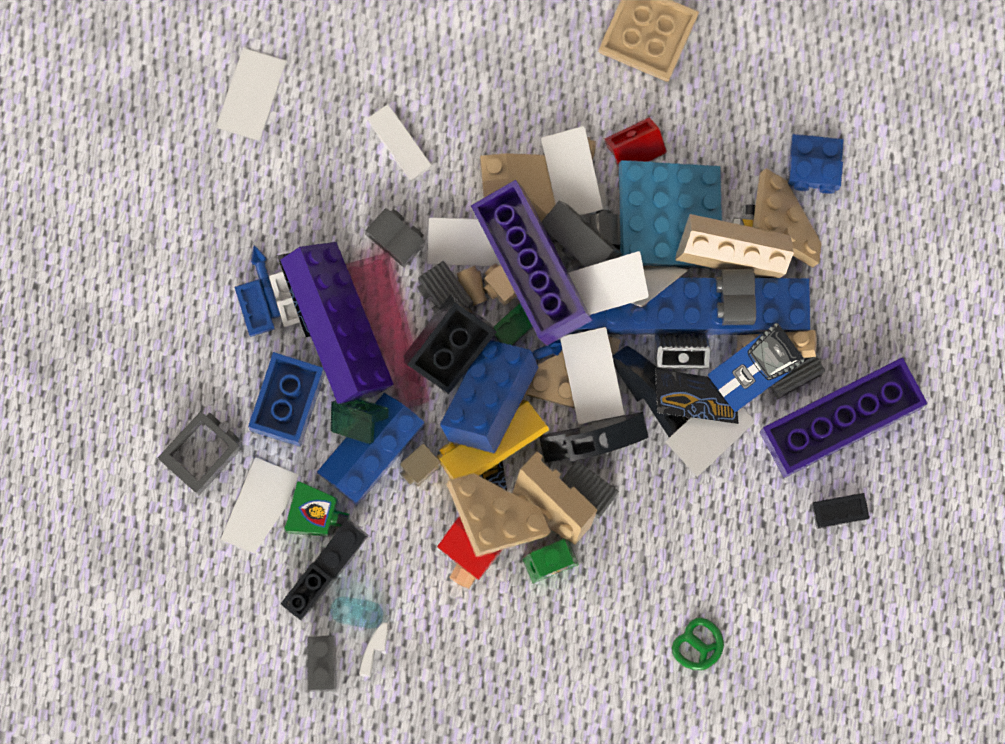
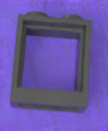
[158,411,242,496]

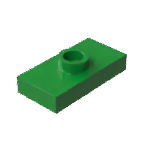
[493,303,533,345]

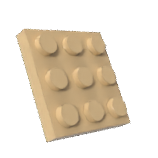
[598,0,699,82]

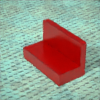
[604,117,667,169]

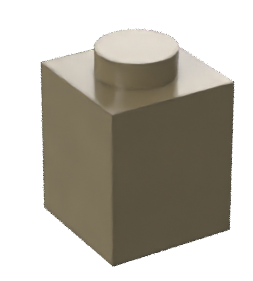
[400,443,441,486]

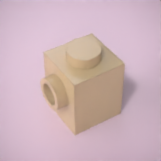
[484,264,517,306]

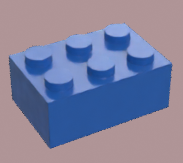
[248,352,325,447]

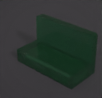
[330,399,389,444]

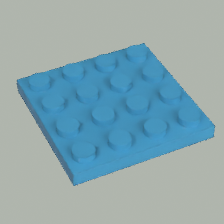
[619,161,722,269]

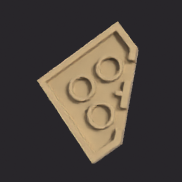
[753,168,822,268]
[525,336,621,409]
[447,473,551,556]

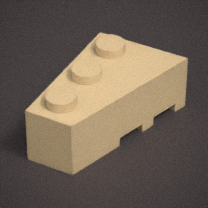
[512,451,597,545]

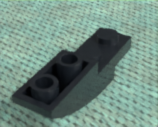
[612,345,688,438]
[539,412,649,463]
[280,519,369,621]

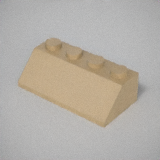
[675,214,794,278]

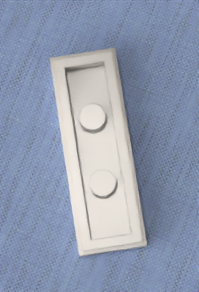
[367,104,432,182]

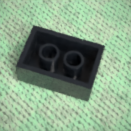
[403,294,497,394]

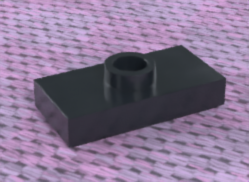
[811,493,870,529]

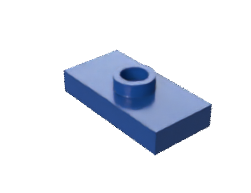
[234,279,275,337]

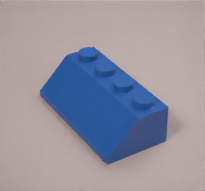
[317,392,425,506]

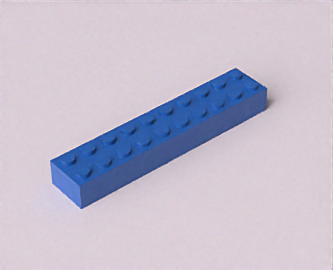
[569,278,810,335]

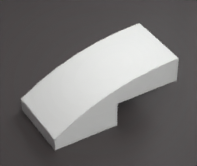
[269,271,300,327]
[360,623,389,677]

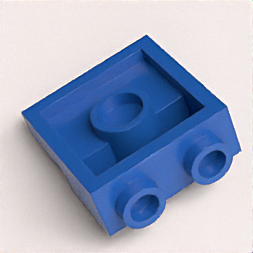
[788,134,844,194]

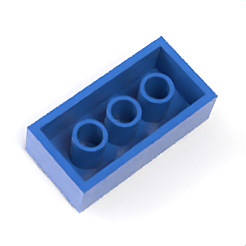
[440,340,539,454]

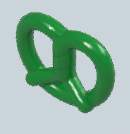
[672,618,724,671]

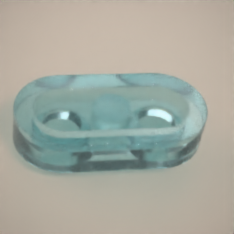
[330,597,384,629]

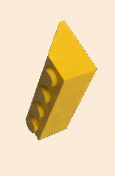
[436,399,549,479]

